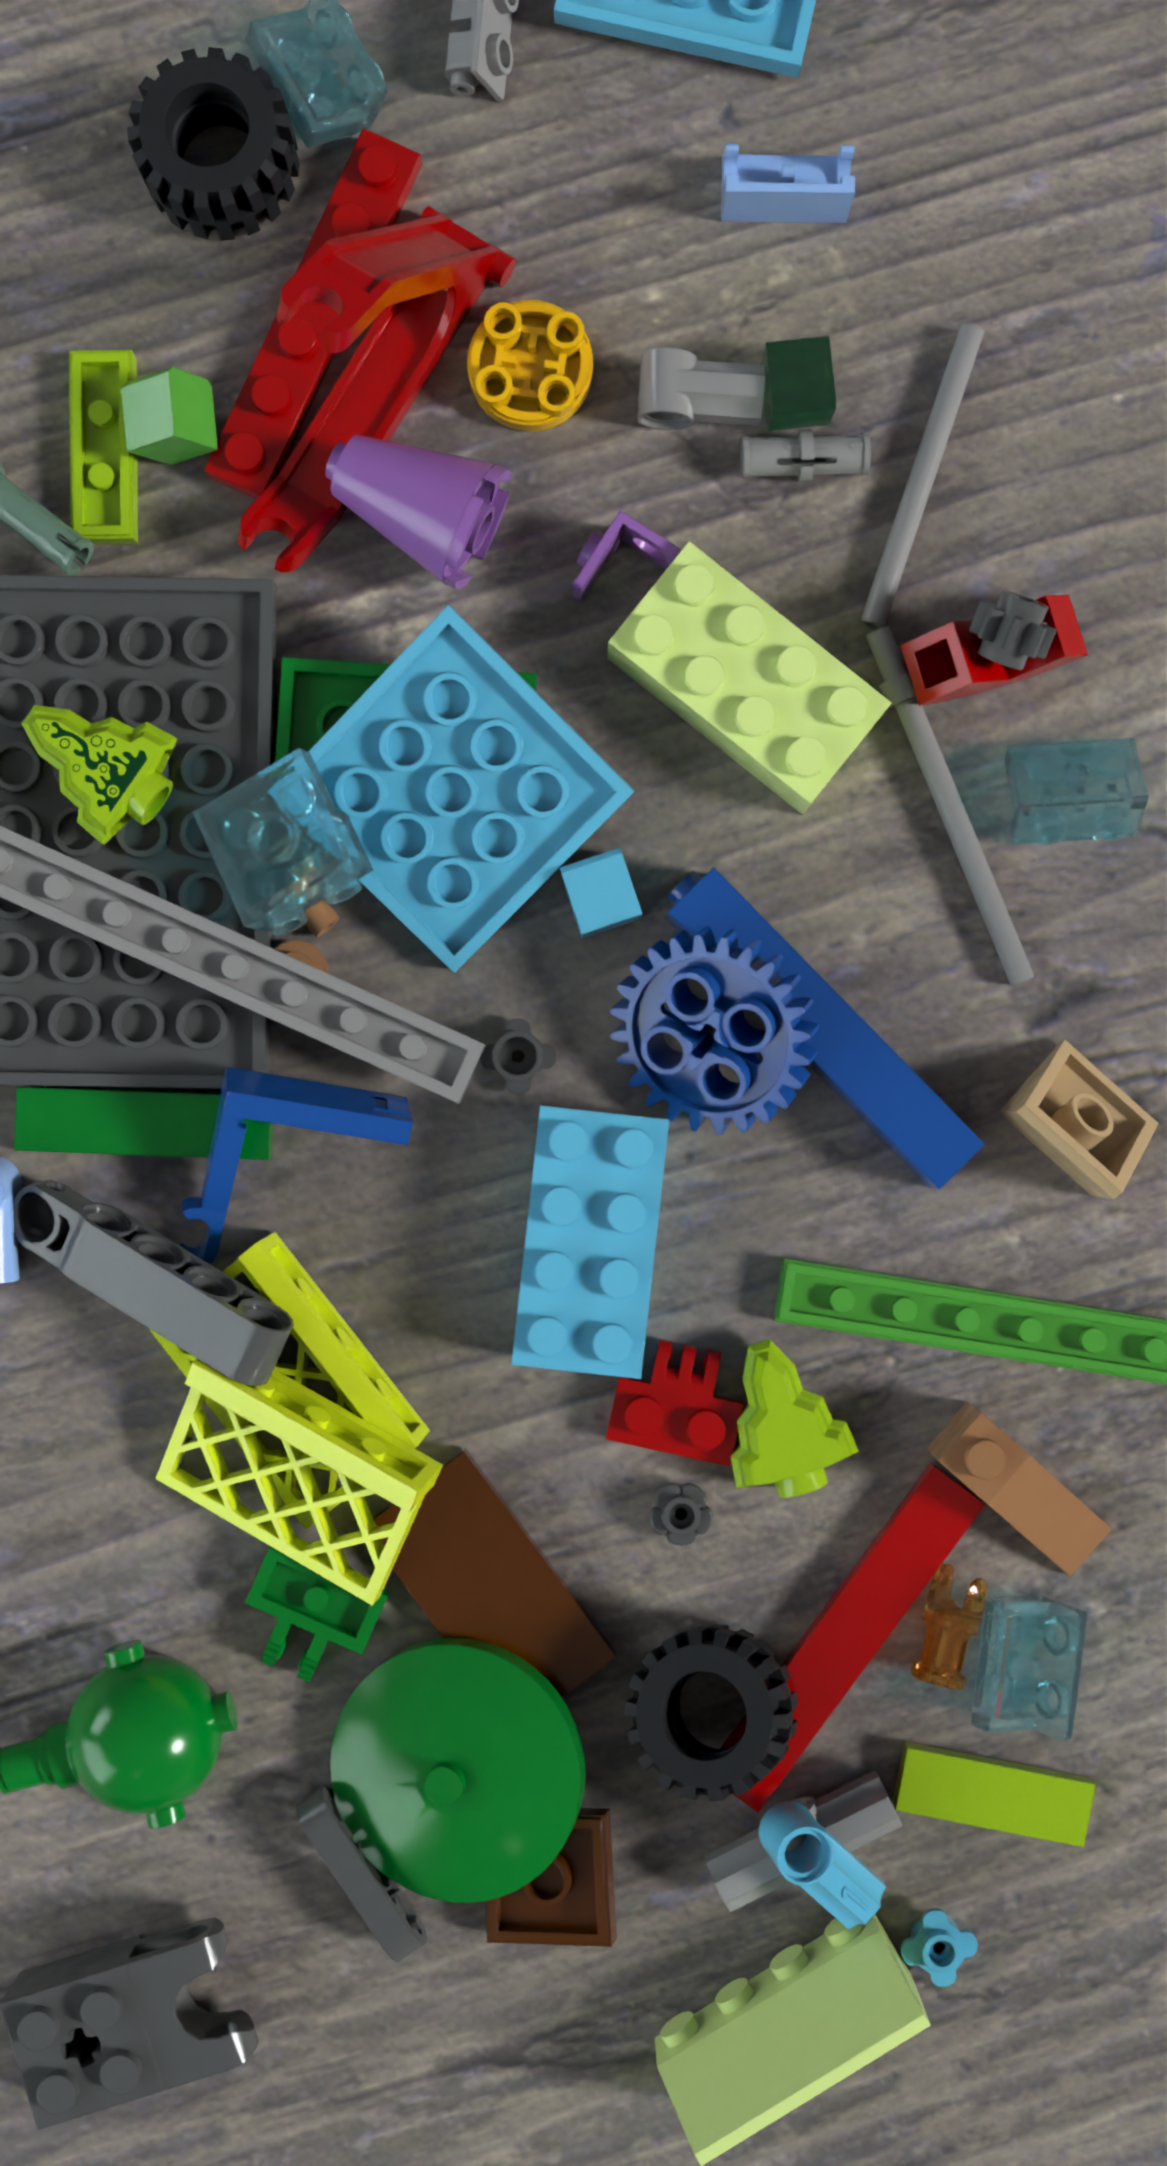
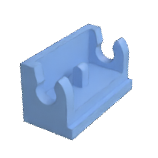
[721,143,855,223]

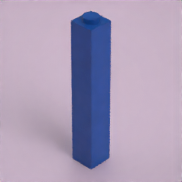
[665,867,985,1189]

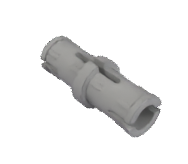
[740,429,871,482]

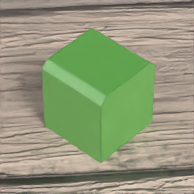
[121,366,218,465]

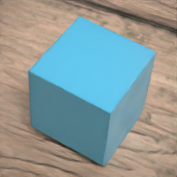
[559,848,642,939]

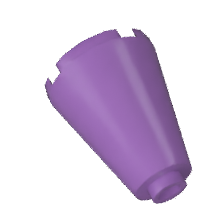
[325,435,512,590]

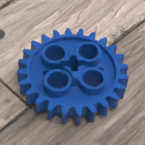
[610,926,819,1135]

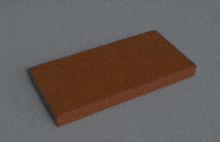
[373,1448,616,1698]

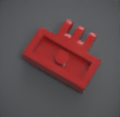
[605,1339,744,1466]

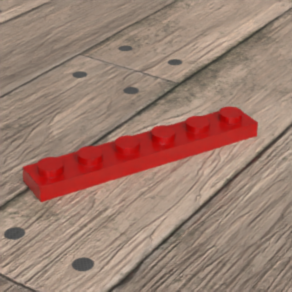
[204,128,422,499]

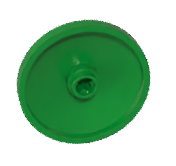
[330,1638,586,1903]

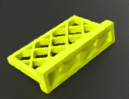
[149,1232,430,1530]
[155,1359,443,1606]

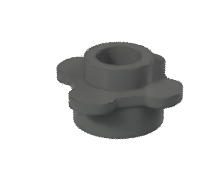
[480,1019,556,1095]

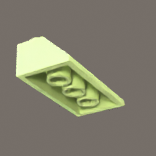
[655,1914,931,2166]

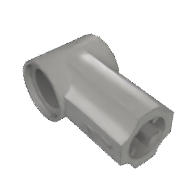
[637,347,765,430]

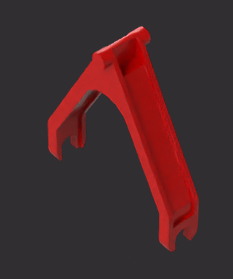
[238,206,516,572]

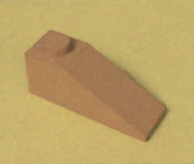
[926,1402,1112,1577]

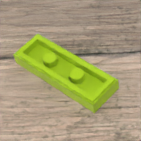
[69,350,138,545]
[892,1741,1096,1847]

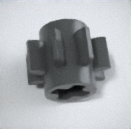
[969,590,1057,670]

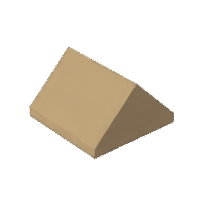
[998,1039,1159,1199]

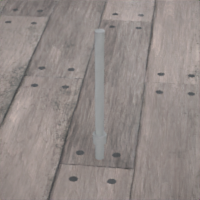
[866,626,1034,986]

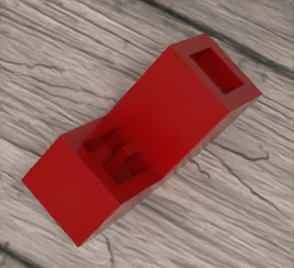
[900,595,1088,706]

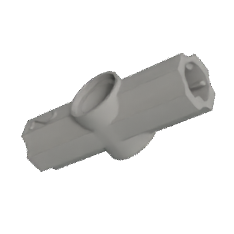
[704,1770,903,1912]

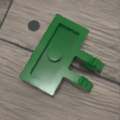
[245,1546,390,1683]

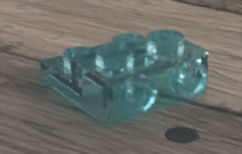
[192,748,373,936]

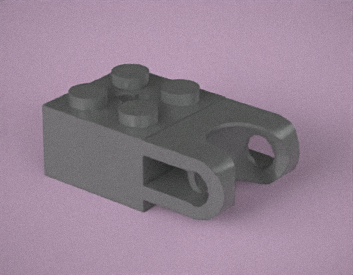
[0,1918,259,2130]

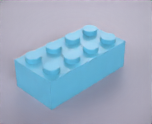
[511,1105,669,1379]

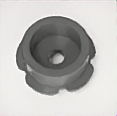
[649,1483,713,1546]

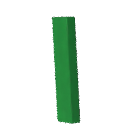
[14,1087,273,1160]

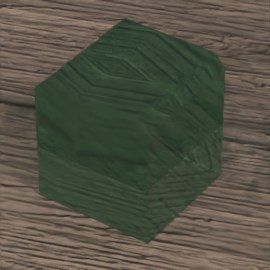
[760,336,836,431]

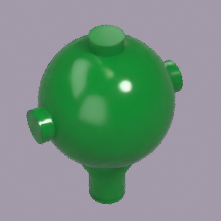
[0,1640,238,1829]

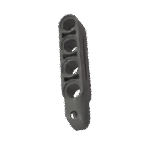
[13,1180,294,1386]

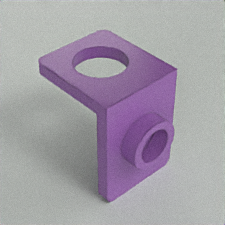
[573,511,681,603]

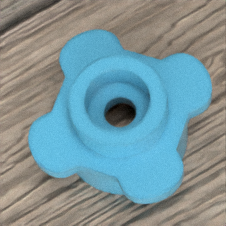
[900,1908,978,1987]

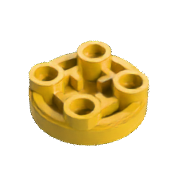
[467,300,593,432]

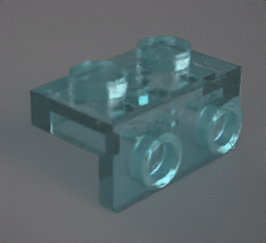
[245,0,387,148]
[1004,738,1149,845]
[970,1595,1088,1740]

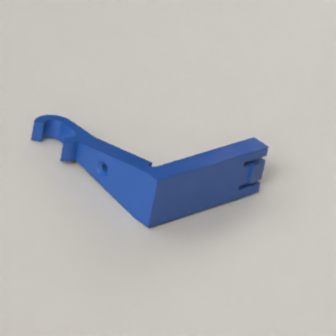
[179,1067,413,1264]

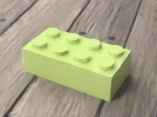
[607,541,892,815]

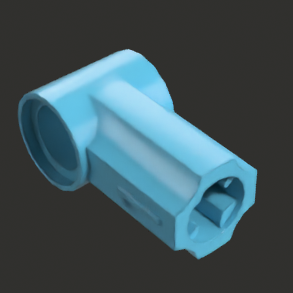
[758,1801,886,1930]

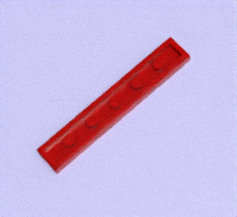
[720,1463,985,1813]

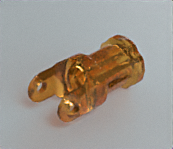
[910,1563,989,1690]

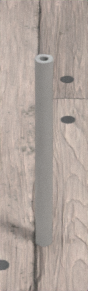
[860,323,984,630]

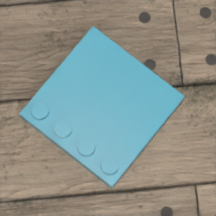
[270,605,634,973]

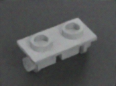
[445,0,519,102]

